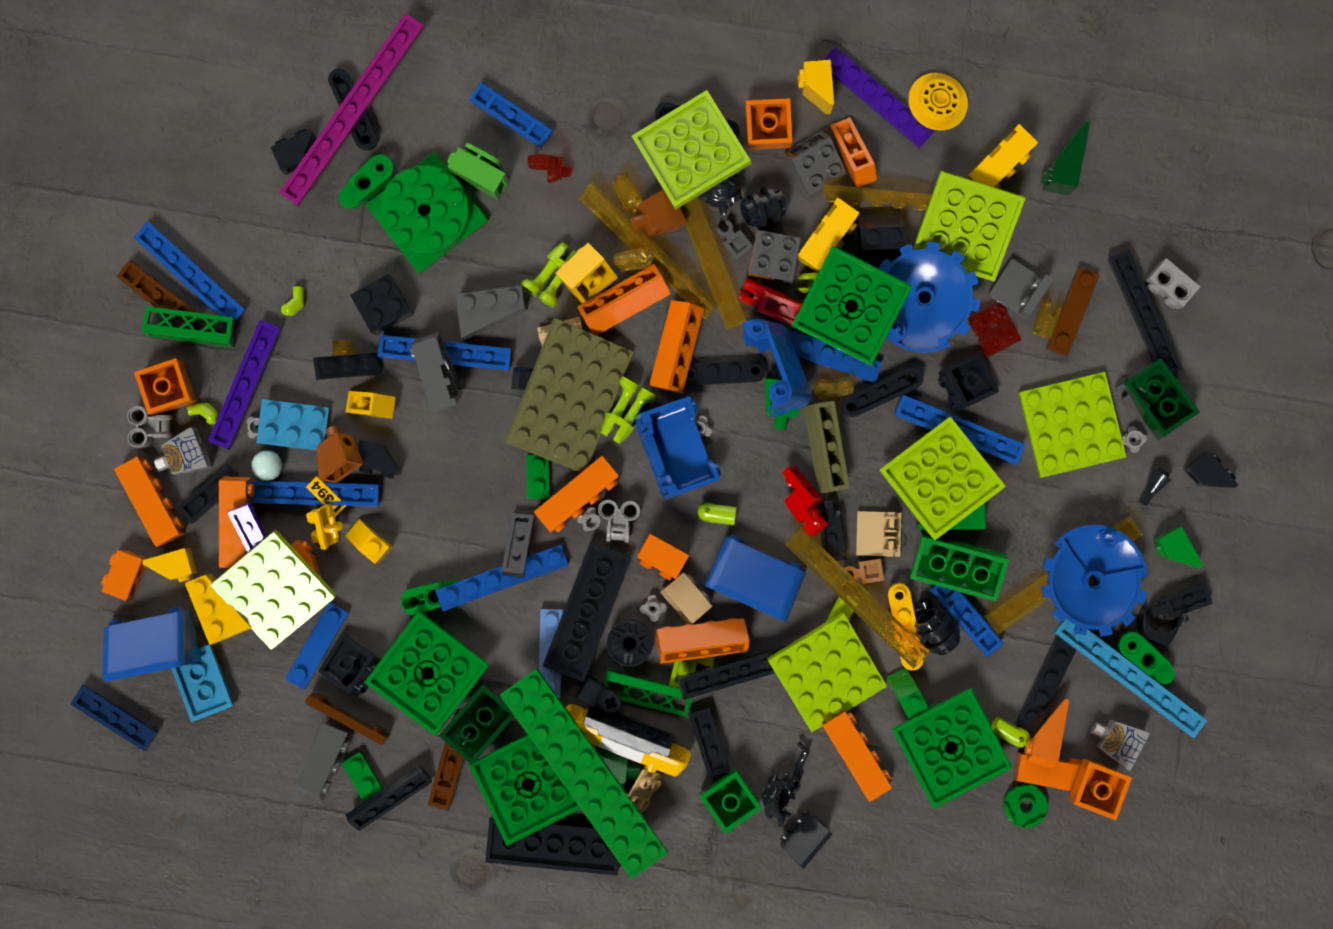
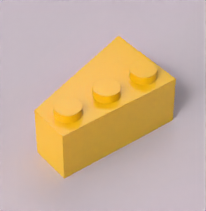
[967,124,1038,189]
[797,198,859,272]
[185,574,252,645]

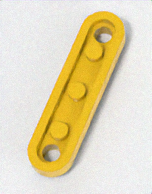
[888,583,923,670]

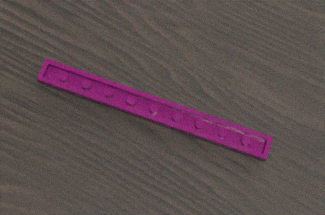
[279,13,424,207]

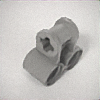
[127,406,173,449]
[598,500,641,543]

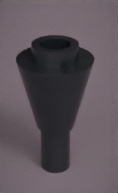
[1139,467,1172,506]

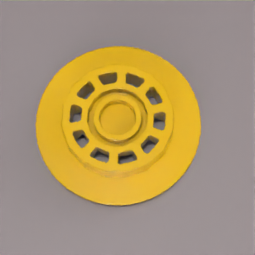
[908,73,968,131]

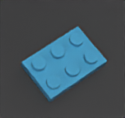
[256,399,329,451]
[171,644,235,722]

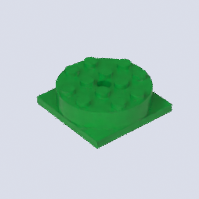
[366,152,489,275]
[792,246,913,366]
[364,611,490,737]
[891,688,1013,809]
[468,735,581,846]

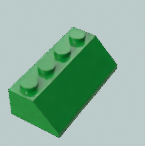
[910,531,1009,602]

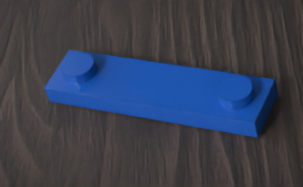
[469,82,554,150]
[929,585,1004,657]
[285,602,349,690]

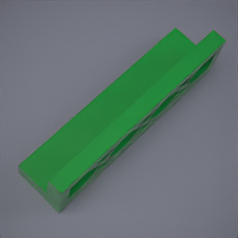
[142,306,235,348]
[604,669,692,717]

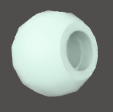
[251,450,282,481]

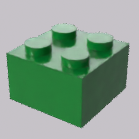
[699,768,762,834]

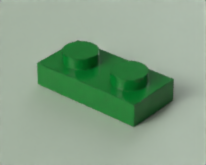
[526,455,550,499]
[341,751,383,801]

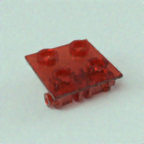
[968,303,1022,357]

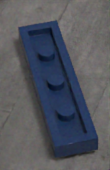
[70,685,158,751]

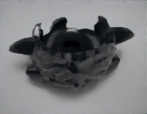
[698,173,742,216]
[762,771,795,827]

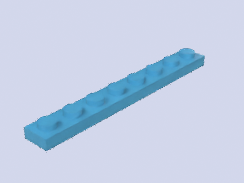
[1053,619,1207,738]

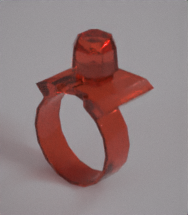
[527,154,572,183]

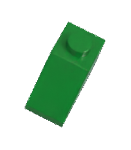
[1153,527,1204,568]
[886,667,929,719]

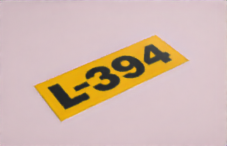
[306,476,346,517]

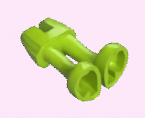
[520,242,577,308]
[600,376,658,444]

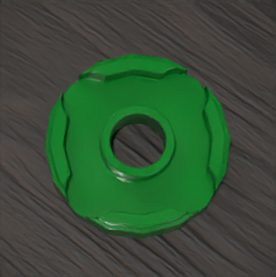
[1003,783,1048,829]

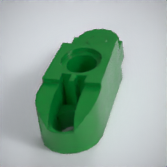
[339,155,396,210]
[401,579,460,615]
[1115,631,1175,684]

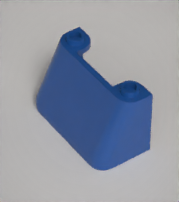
[742,319,811,418]
[635,396,721,500]
[704,534,806,622]
[102,607,201,682]

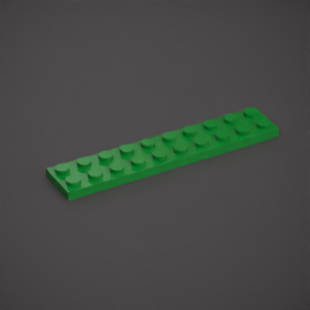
[500,668,669,879]

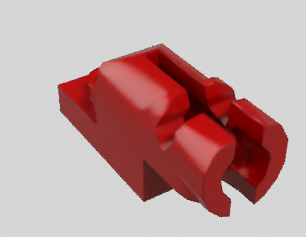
[738,278,802,325]
[782,466,828,537]

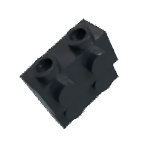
[938,352,1000,412]
[318,634,382,697]

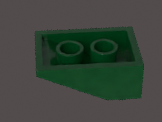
[1041,121,1090,195]
[1124,358,1200,440]
[438,685,515,765]

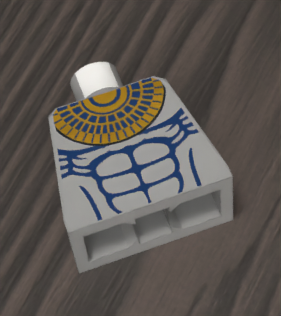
[154,427,213,475]
[1090,720,1150,771]

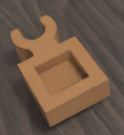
[843,558,884,584]

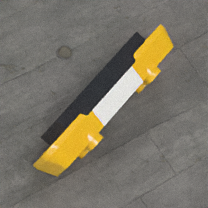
[566,704,691,777]

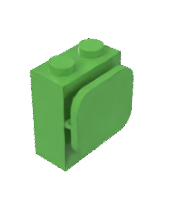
[447,143,509,201]

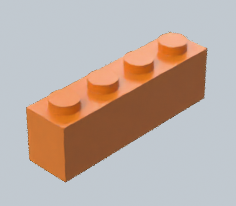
[577,264,670,336]
[649,300,704,394]
[114,456,185,547]
[534,456,619,533]
[219,476,254,568]
[656,618,749,664]
[822,711,892,802]
[1013,750,1103,791]

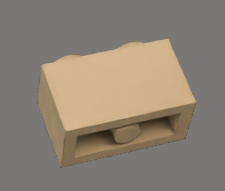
[660,572,712,624]

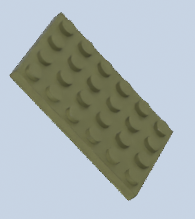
[504,318,634,473]

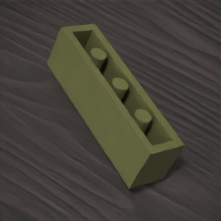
[803,401,850,493]

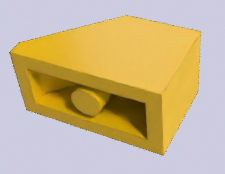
[346,391,396,419]
[345,519,393,564]
[142,548,198,583]

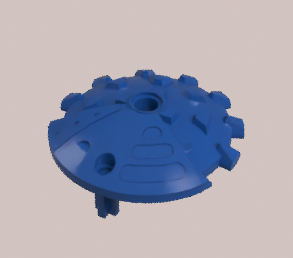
[878,242,980,353]
[1041,525,1148,636]

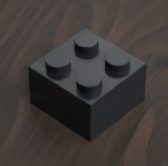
[350,273,413,336]

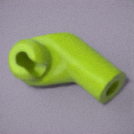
[281,286,304,316]
[187,403,218,424]

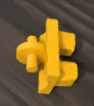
[306,504,344,550]

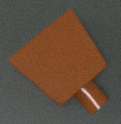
[630,189,687,236]
[316,426,363,483]

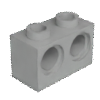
[1144,258,1200,309]

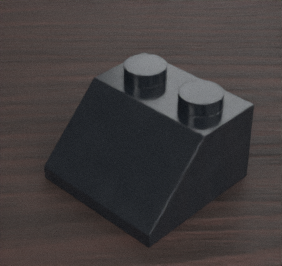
[857,208,906,255]
[780,810,832,869]

